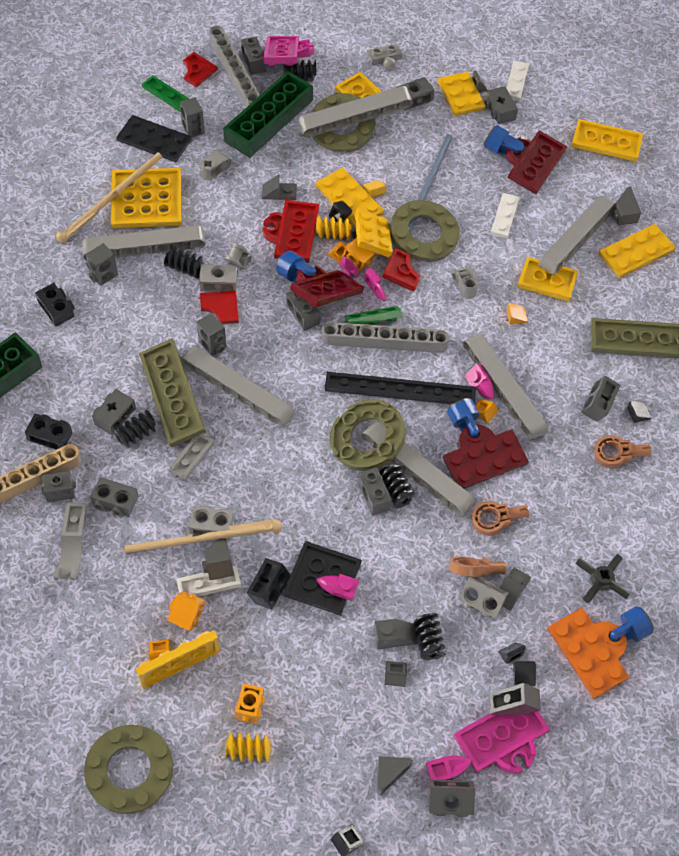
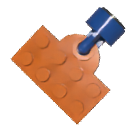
[547,606,654,699]

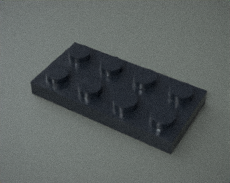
[116,115,192,163]

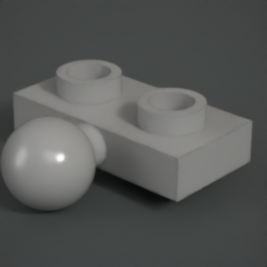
[367,44,402,71]

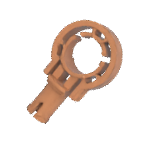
[594,435,651,469]
[472,501,529,536]
[449,556,507,577]

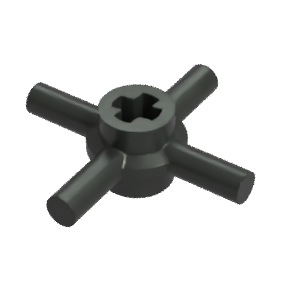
[575,554,631,603]

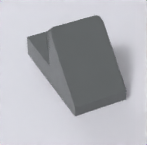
[262,175,297,200]
[493,567,531,611]

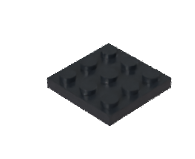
[283,541,362,616]

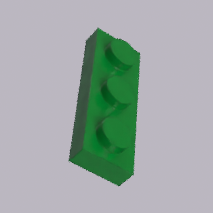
[344,306,402,325]

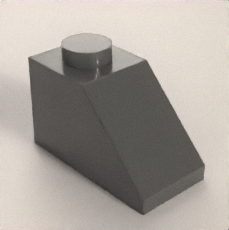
[612,186,641,226]
[202,538,234,581]
[374,619,418,649]
[490,683,541,715]

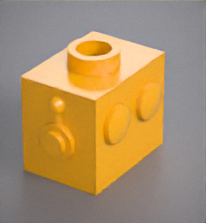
[341,237,376,272]
[167,591,206,630]
[235,683,265,725]

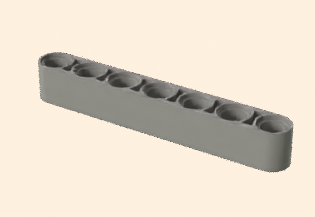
[209,26,260,107]
[298,86,413,138]
[539,196,616,275]
[82,226,206,261]
[322,322,449,353]
[463,334,548,441]
[181,346,295,428]
[361,421,475,517]

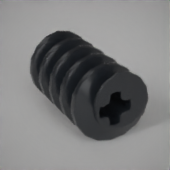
[283,60,317,81]
[164,246,204,279]
[113,410,156,448]
[379,465,415,508]
[413,613,446,660]

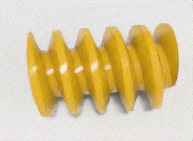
[316,216,352,241]
[225,732,271,763]

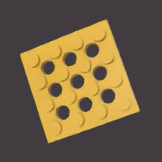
[111,168,182,228]

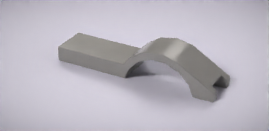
[53,503,87,580]

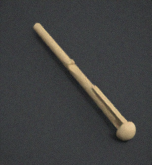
[56,152,163,243]
[124,519,282,553]

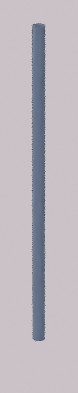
[396,134,453,248]

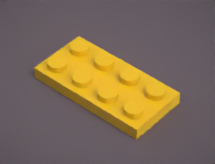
[571,119,643,162]
[315,167,384,228]
[598,224,676,278]
[135,630,220,690]

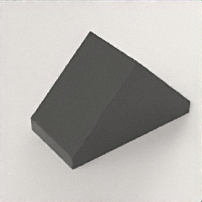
[377,756,413,796]

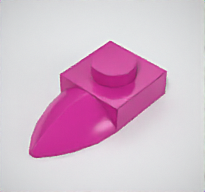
[339,257,361,278]
[364,268,386,301]
[464,364,494,399]
[317,574,359,601]
[425,755,471,780]

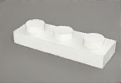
[506,61,529,101]
[490,193,520,239]
[176,565,241,597]

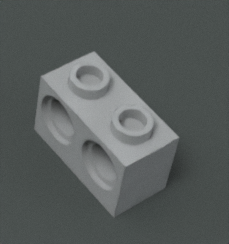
[189,506,234,541]
[459,577,509,618]

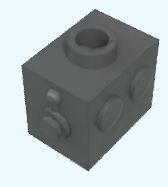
[42,471,76,503]

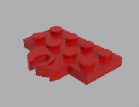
[262,200,320,263]

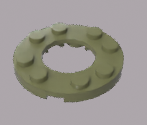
[311,93,376,152]
[390,200,460,262]
[330,399,406,471]
[84,725,173,814]

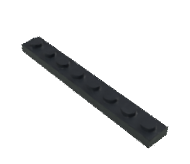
[325,371,476,404]

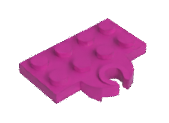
[264,36,314,66]
[453,711,550,774]

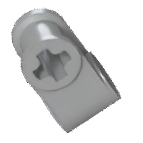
[200,150,232,180]
[224,242,252,270]
[451,265,478,299]

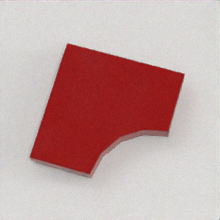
[183,52,218,88]
[382,248,421,291]
[200,290,239,324]

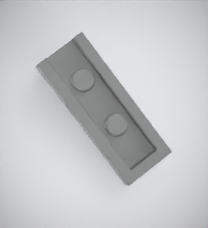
[170,434,214,481]

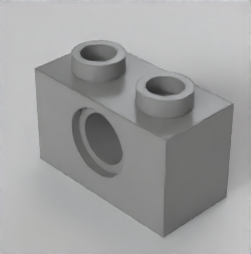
[199,264,238,292]

